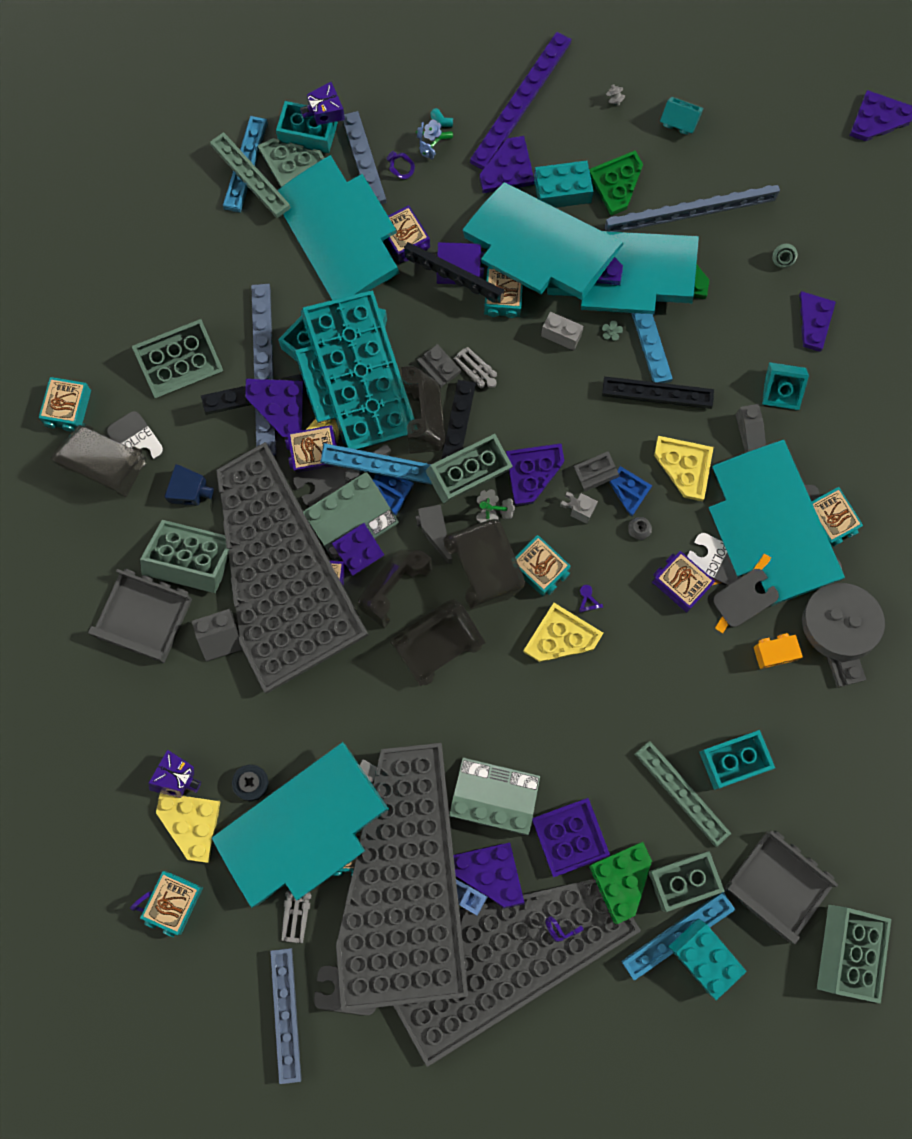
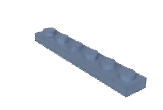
[343,111,387,204]
[270,948,302,1084]

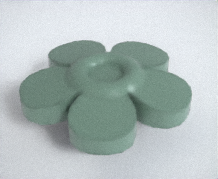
[602,321,623,341]

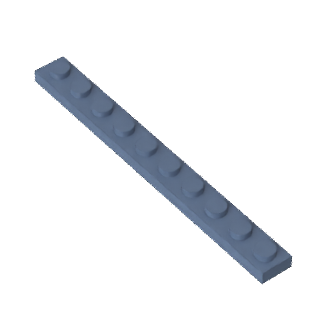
[604,185,780,232]
[251,284,276,456]

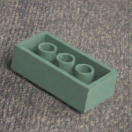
[426,434,513,504]

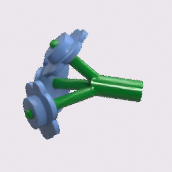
[415,119,453,159]

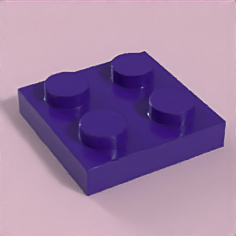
[331,523,384,576]

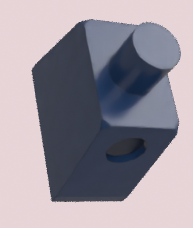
[165,464,214,506]

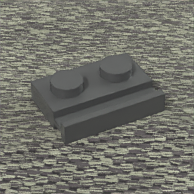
[417,344,461,388]
[574,451,620,491]
[827,657,866,688]

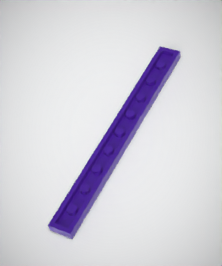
[470,32,571,170]

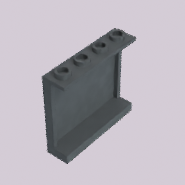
[88,569,192,663]
[724,831,838,944]

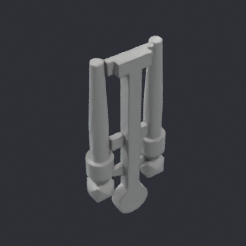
[454,347,497,389]
[282,890,311,943]

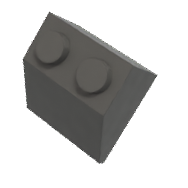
[192,609,243,662]

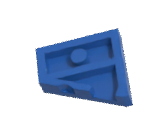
[610,466,652,516]
[373,474,414,516]

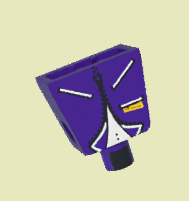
[300,82,345,125]
[149,750,201,798]

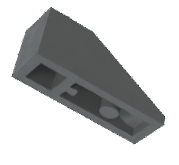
[735,404,766,453]
[415,505,452,564]

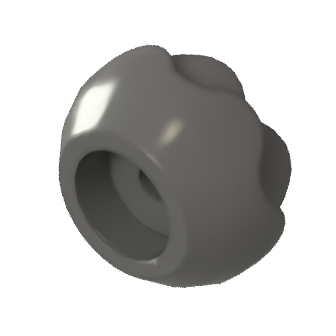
[628,517,652,540]

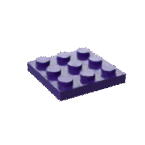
[532,798,610,877]

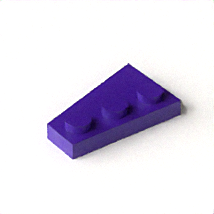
[799,291,836,352]

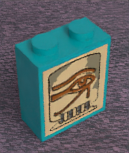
[484,267,523,318]
[39,377,91,432]
[812,487,863,547]
[510,535,571,597]
[140,871,203,937]

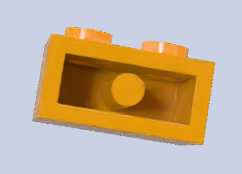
[753,633,803,669]

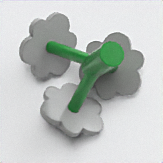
[476,489,515,527]

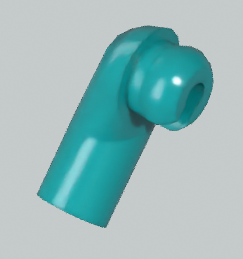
[430,108,453,127]

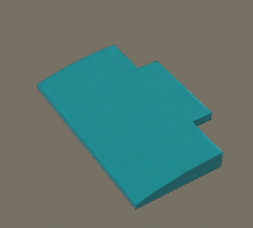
[277,155,399,300]
[462,182,623,300]
[547,231,699,314]
[294,290,418,450]
[709,440,845,606]
[212,742,389,908]

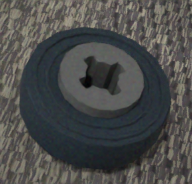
[232,764,269,801]

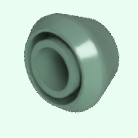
[772,244,798,268]

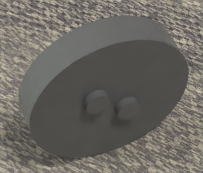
[802,583,885,661]

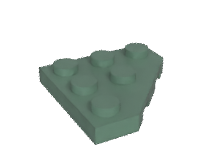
[258,138,324,187]

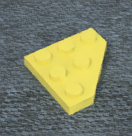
[654,436,713,502]
[523,603,603,662]
[156,793,220,863]

